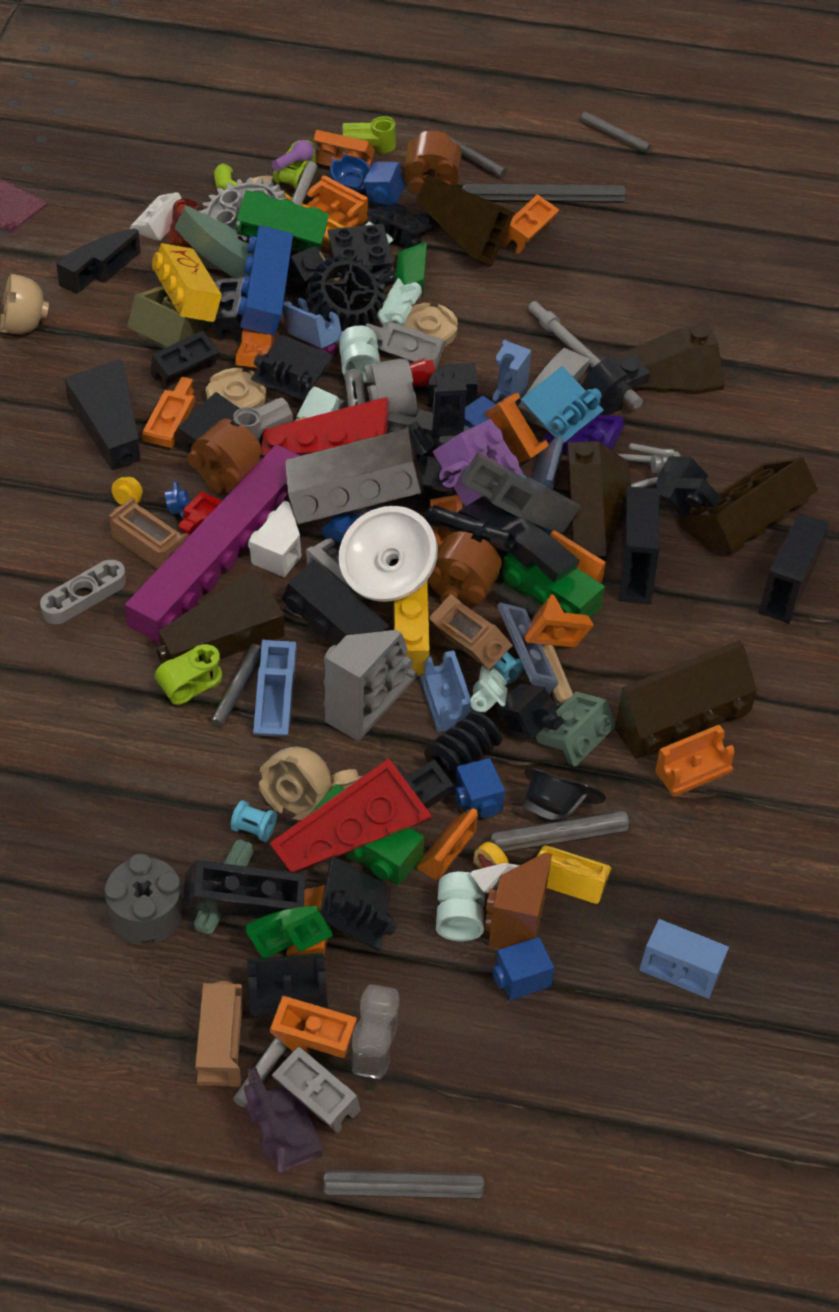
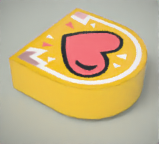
[473,842,509,869]

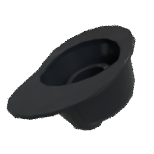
[524,768,606,821]

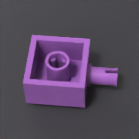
[433,419,523,507]

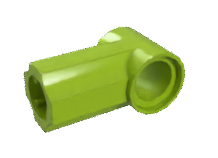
[343,116,396,153]

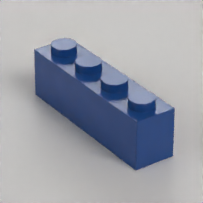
[237,225,293,336]

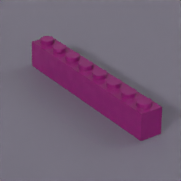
[125,444,300,643]

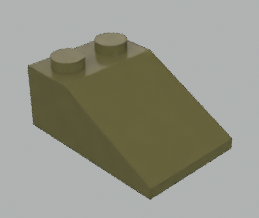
[127,286,212,348]

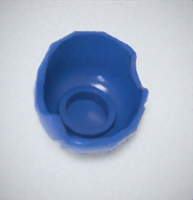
[330,154,370,194]

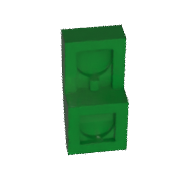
[245,906,333,958]

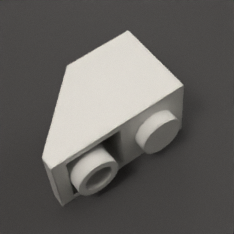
[248,501,301,577]

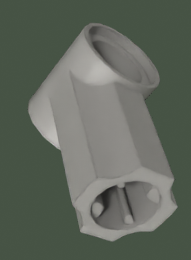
[233,397,293,443]

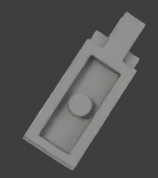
[366,322,446,370]

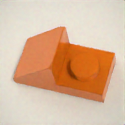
[524,594,594,647]
[270,996,357,1059]

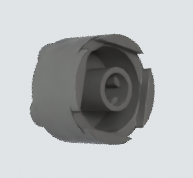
[104,854,183,944]

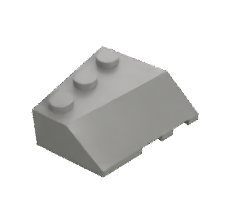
[324,630,418,742]

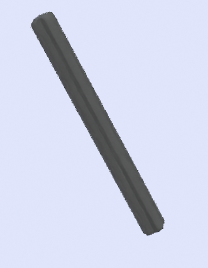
[462,184,626,202]

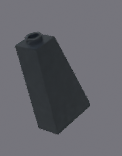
[65,359,141,471]
[619,486,660,604]
[759,513,830,624]

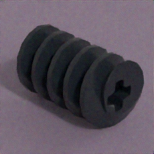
[424,711,502,778]

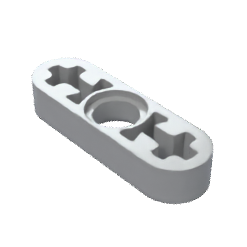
[40,560,126,624]

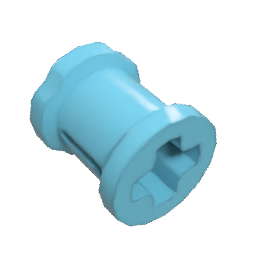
[491,652,524,685]
[231,800,277,842]

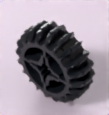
[306,254,386,331]

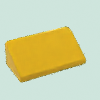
[537,845,612,904]

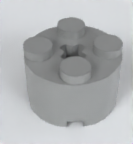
[364,358,418,417]

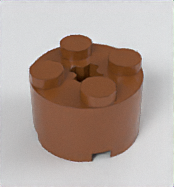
[404,131,461,194]
[187,419,263,494]
[427,532,502,607]

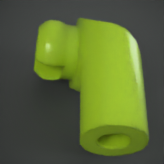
[214,163,237,190]

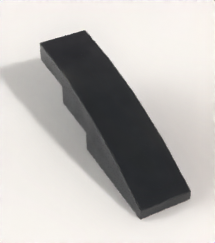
[458,498,580,583]

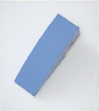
[253,640,297,737]

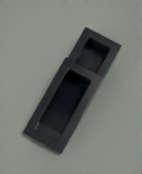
[56,228,141,294]

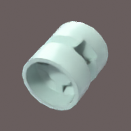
[339,325,380,383]
[436,871,485,942]

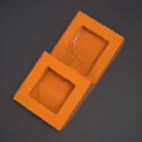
[236,328,275,368]

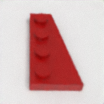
[261,397,390,459]
[270,758,432,873]

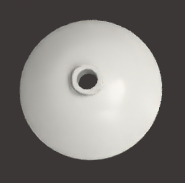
[339,506,438,602]

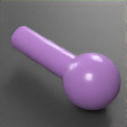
[272,140,314,171]

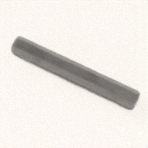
[490,810,629,852]
[324,1170,484,1198]

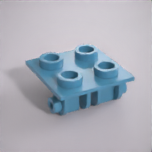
[520,366,603,444]

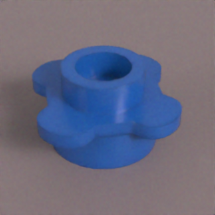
[165,481,191,519]

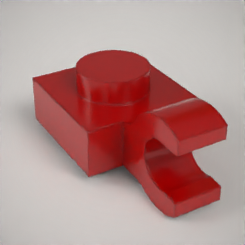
[178,491,222,537]

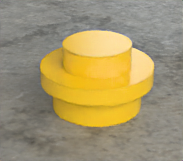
[111,477,143,505]

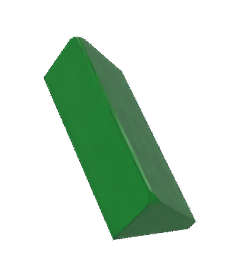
[395,242,427,295]

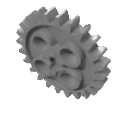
[199,177,286,244]

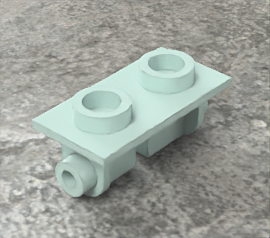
[377,278,422,326]
[470,666,507,712]

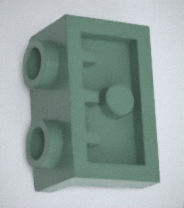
[535,692,615,767]

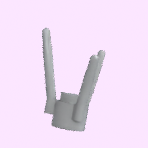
[618,443,680,488]

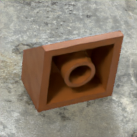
[484,853,552,949]

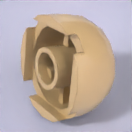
[0,274,49,335]
[259,746,331,820]

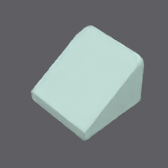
[296,386,339,419]

